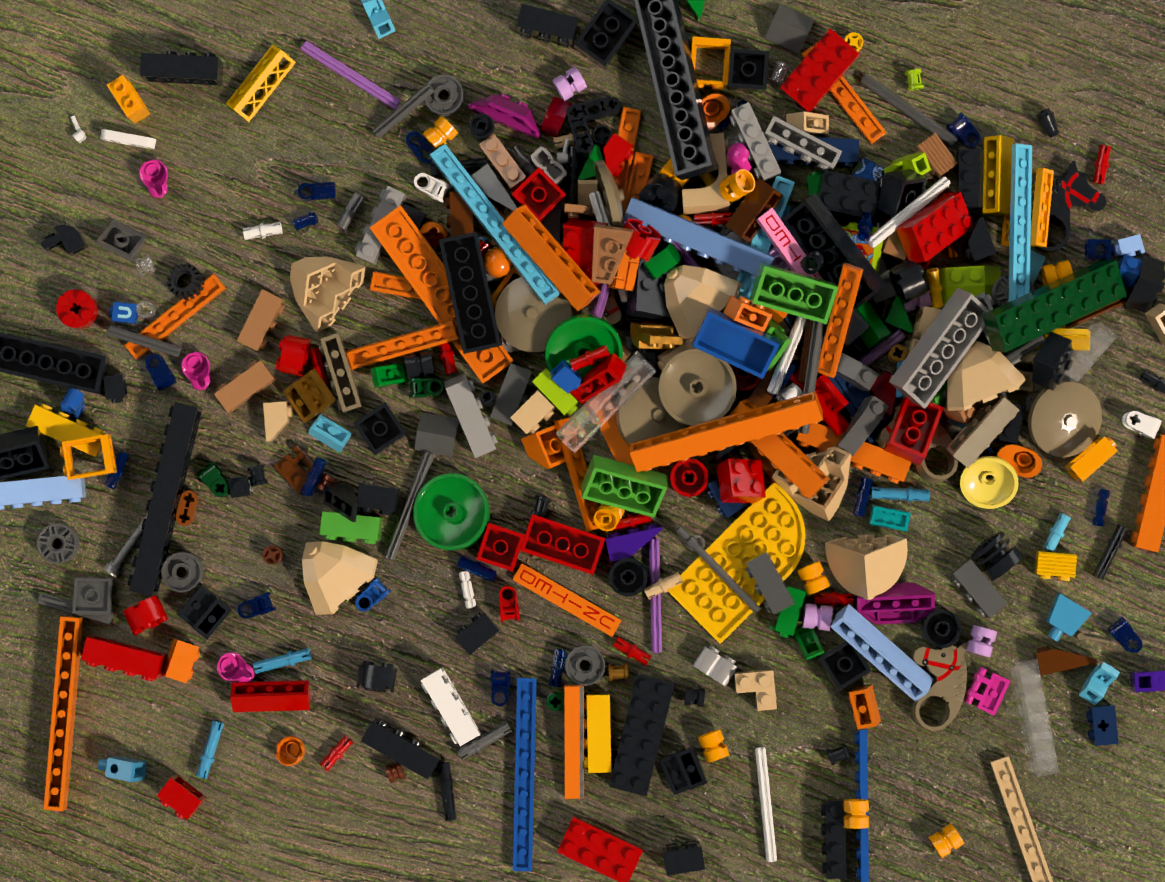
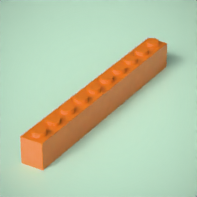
[629,391,823,472]
[43,616,84,811]

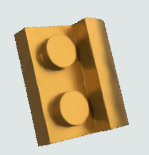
[630,322,683,349]
[283,369,336,423]

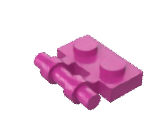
[964,667,1011,716]

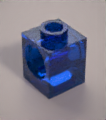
[1085,239,1114,260]

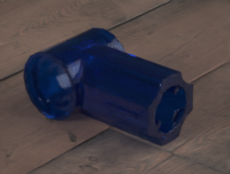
[298,182,336,202]

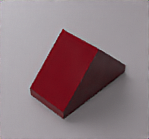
[540,96,572,137]

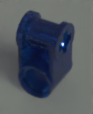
[946,112,981,149]
[145,354,177,392]
[237,592,276,619]
[1107,617,1143,653]
[491,670,510,707]

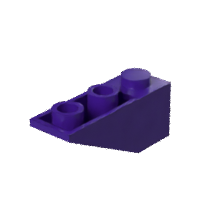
[605,524,663,562]
[1130,670,1165,692]

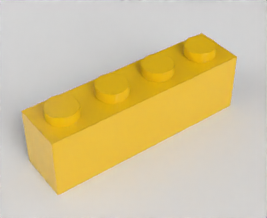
[983,135,1014,216]
[26,403,105,458]
[584,694,611,773]

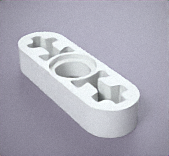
[100,129,156,149]

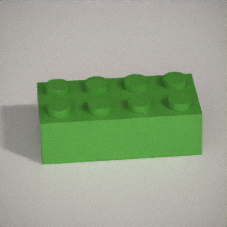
[749,262,838,324]
[581,455,668,518]

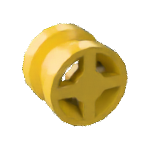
[844,32,863,52]

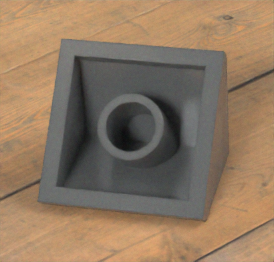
[764,4,814,55]
[96,220,147,263]
[414,413,459,457]

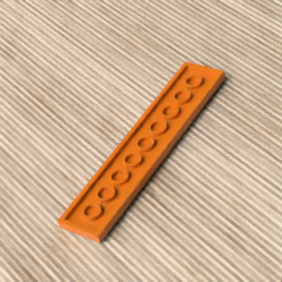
[369,205,514,384]

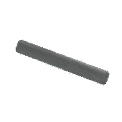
[372,84,434,138]
[107,325,181,357]
[38,593,113,624]

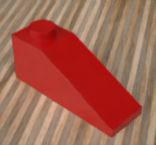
[570,353,627,404]

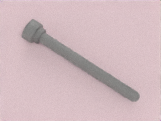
[103,513,148,578]

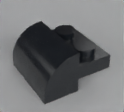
[177,584,232,640]
[659,746,708,795]

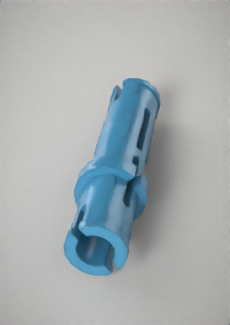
[871,487,930,502]
[253,648,312,674]
[195,720,224,779]

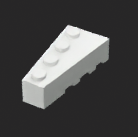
[421,667,481,746]

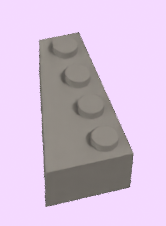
[444,373,498,458]

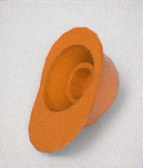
[701,93,730,131]
[997,444,1042,478]

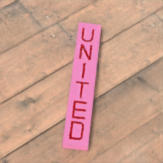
[756,208,823,280]

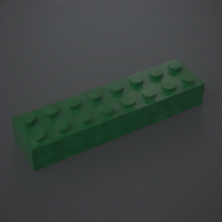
[982,259,1127,352]

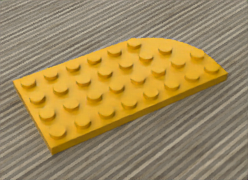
[668,483,805,644]

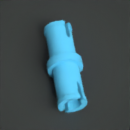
[1043,513,1071,553]

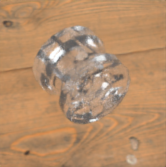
[135,254,156,276]

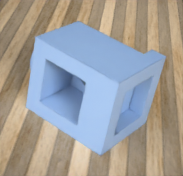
[1113,234,1145,257]

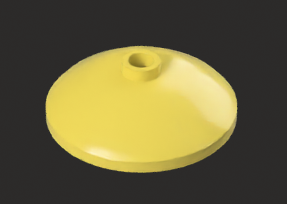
[960,456,1018,509]

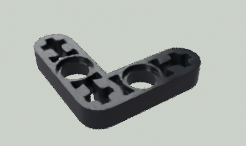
[566,96,620,157]

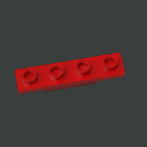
[789,369,849,436]

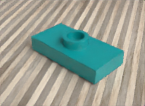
[869,505,911,532]

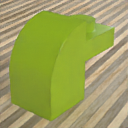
[883,152,931,175]

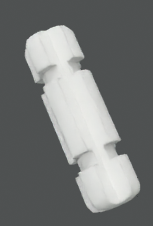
[459,571,476,609]

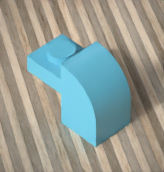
[361,0,396,39]
[1079,662,1120,705]

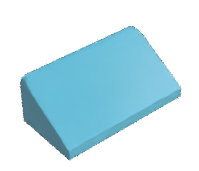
[308,414,352,453]

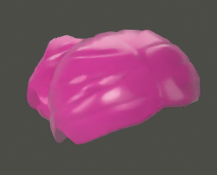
[726,143,752,175]
[139,159,168,198]
[181,352,210,390]
[217,652,255,682]

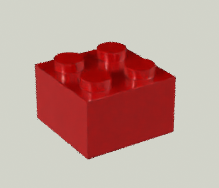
[512,167,567,222]
[717,459,766,503]
[476,523,525,572]
[157,774,207,820]

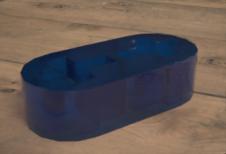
[406,131,434,164]

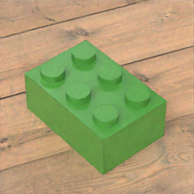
[320,511,383,544]

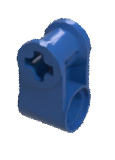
[60,388,86,419]
[355,577,391,611]

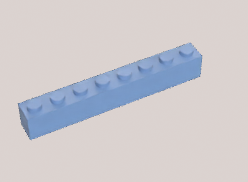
[623,197,776,279]

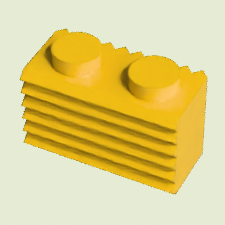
[1034,551,1077,581]

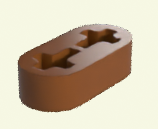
[176,490,199,526]

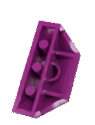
[468,93,540,140]
[857,582,935,624]

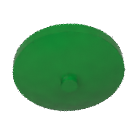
[545,315,623,378]
[413,473,490,551]

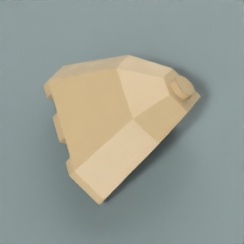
[290,257,365,332]
[664,265,741,341]
[947,341,1025,411]
[772,446,851,521]
[302,541,378,615]

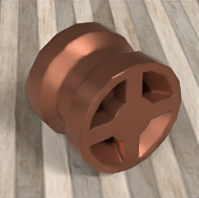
[315,473,339,491]
[262,545,283,565]
[385,762,406,783]

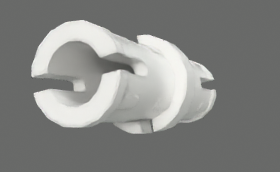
[243,221,283,240]

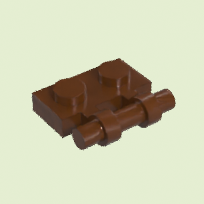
[274,445,323,495]

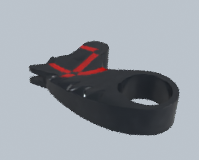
[1031,161,1106,253]

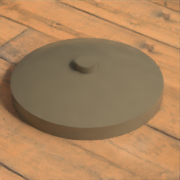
[594,160,624,228]
[495,277,572,352]
[659,349,736,426]
[616,377,688,446]
[1028,380,1102,457]

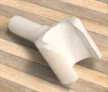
[70,116,86,143]
[557,138,570,164]

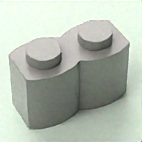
[530,146,567,185]
[692,645,738,687]

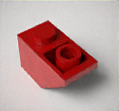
[603,133,634,177]

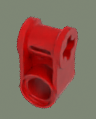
[499,585,520,622]

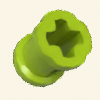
[905,69,924,91]

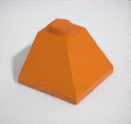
[521,425,566,469]

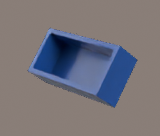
[692,307,780,379]

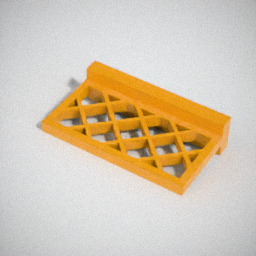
[1001,168,1054,247]

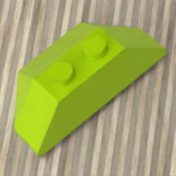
[924,266,1001,306]

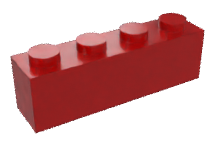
[230,680,311,712]

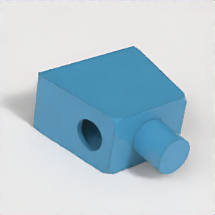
[1046,593,1091,642]
[98,756,147,782]

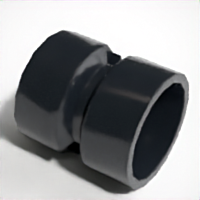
[469,113,495,142]
[404,350,435,379]

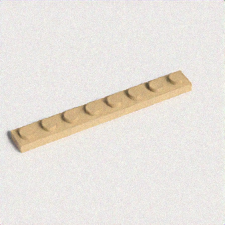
[990,756,1053,882]

